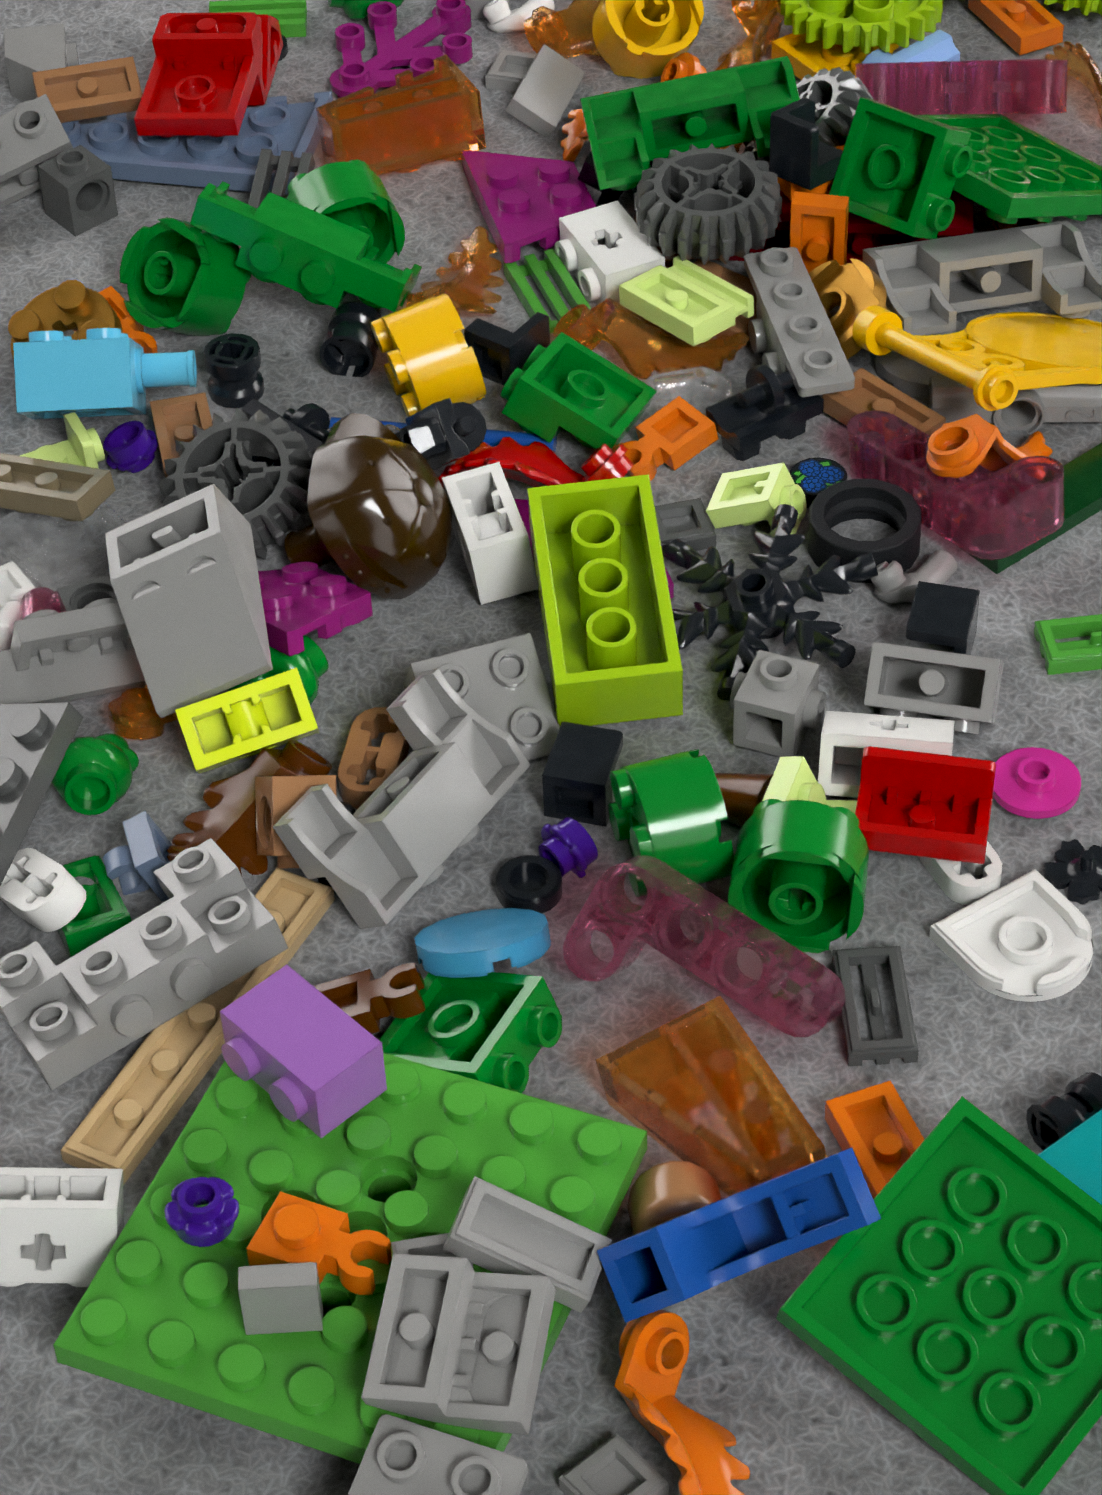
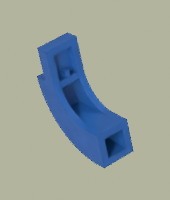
[597,1147,881,1323]

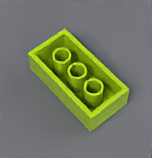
[527,474,683,726]

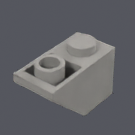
[4,24,79,101]

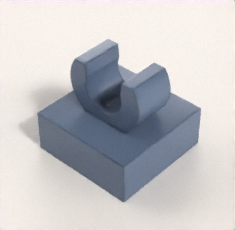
[103,811,172,901]

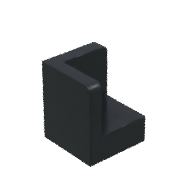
[769,97,843,190]
[464,312,550,386]
[906,581,980,655]
[542,721,623,827]

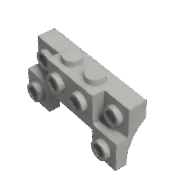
[863,220,1102,336]
[273,668,531,929]
[0,838,288,1091]

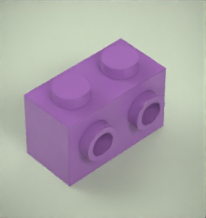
[220,964,387,1138]

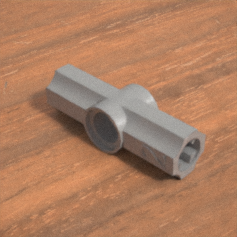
[928,375,1102,434]

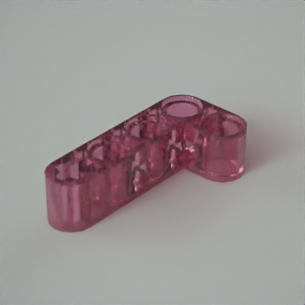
[855,59,1068,115]
[847,410,1065,560]
[563,855,845,1037]

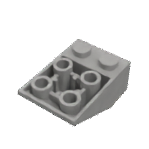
[105,484,273,718]

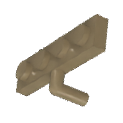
[0,453,116,521]

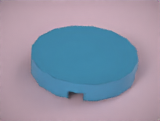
[414,908,551,978]

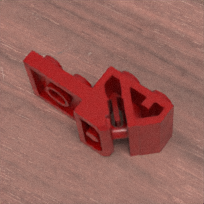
[134,12,283,137]

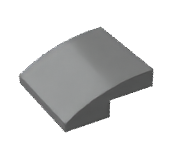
[361,1253,556,1435]

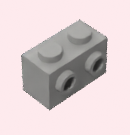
[0,94,73,208]
[864,642,1004,734]

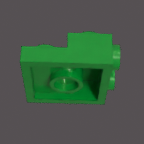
[829,97,973,239]
[500,332,657,449]
[379,972,562,1093]

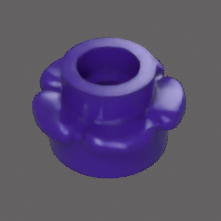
[103,421,158,473]
[538,817,598,878]
[164,1177,239,1247]

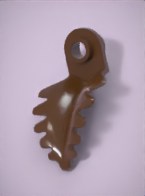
[167,740,333,875]

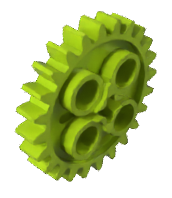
[780,0,943,54]

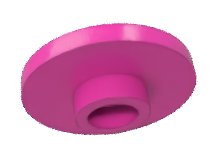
[993,747,1081,819]

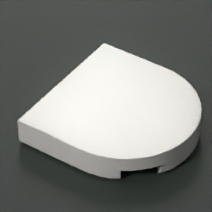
[929,869,1093,1002]

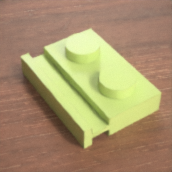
[619,256,754,346]

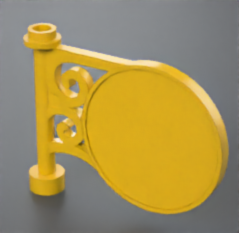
[852,305,1102,411]

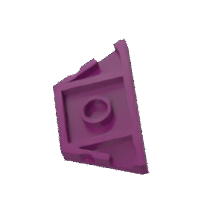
[462,150,596,263]
[258,562,373,656]

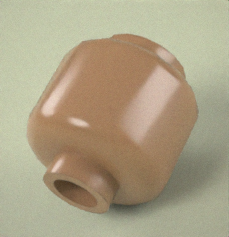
[627,1161,722,1235]

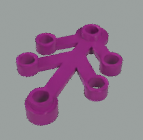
[330,0,473,103]

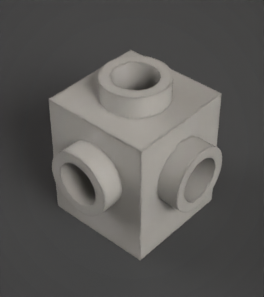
[730,650,826,757]

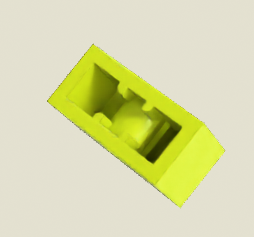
[175,668,319,774]

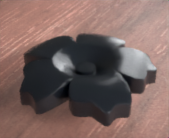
[1044,839,1102,905]

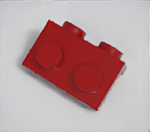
[855,746,996,864]

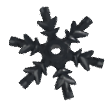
[665,504,878,701]

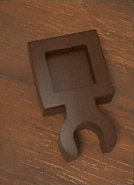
[314,963,426,1034]

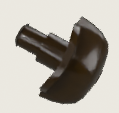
[285,413,452,599]

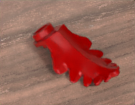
[438,437,634,490]

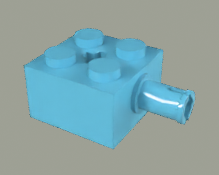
[13,328,197,419]

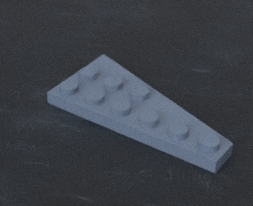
[61,91,334,195]

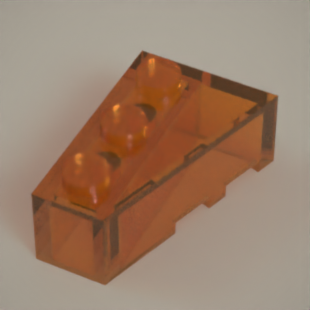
[316,54,486,175]
[596,996,827,1196]

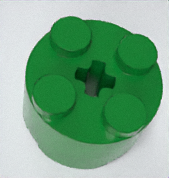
[287,159,405,264]
[120,217,252,336]
[608,749,734,897]
[728,799,869,953]

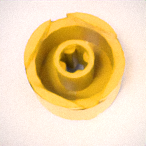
[592,0,704,79]
[370,293,486,417]

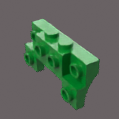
[580,56,800,191]
[190,181,422,312]

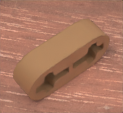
[338,707,409,809]

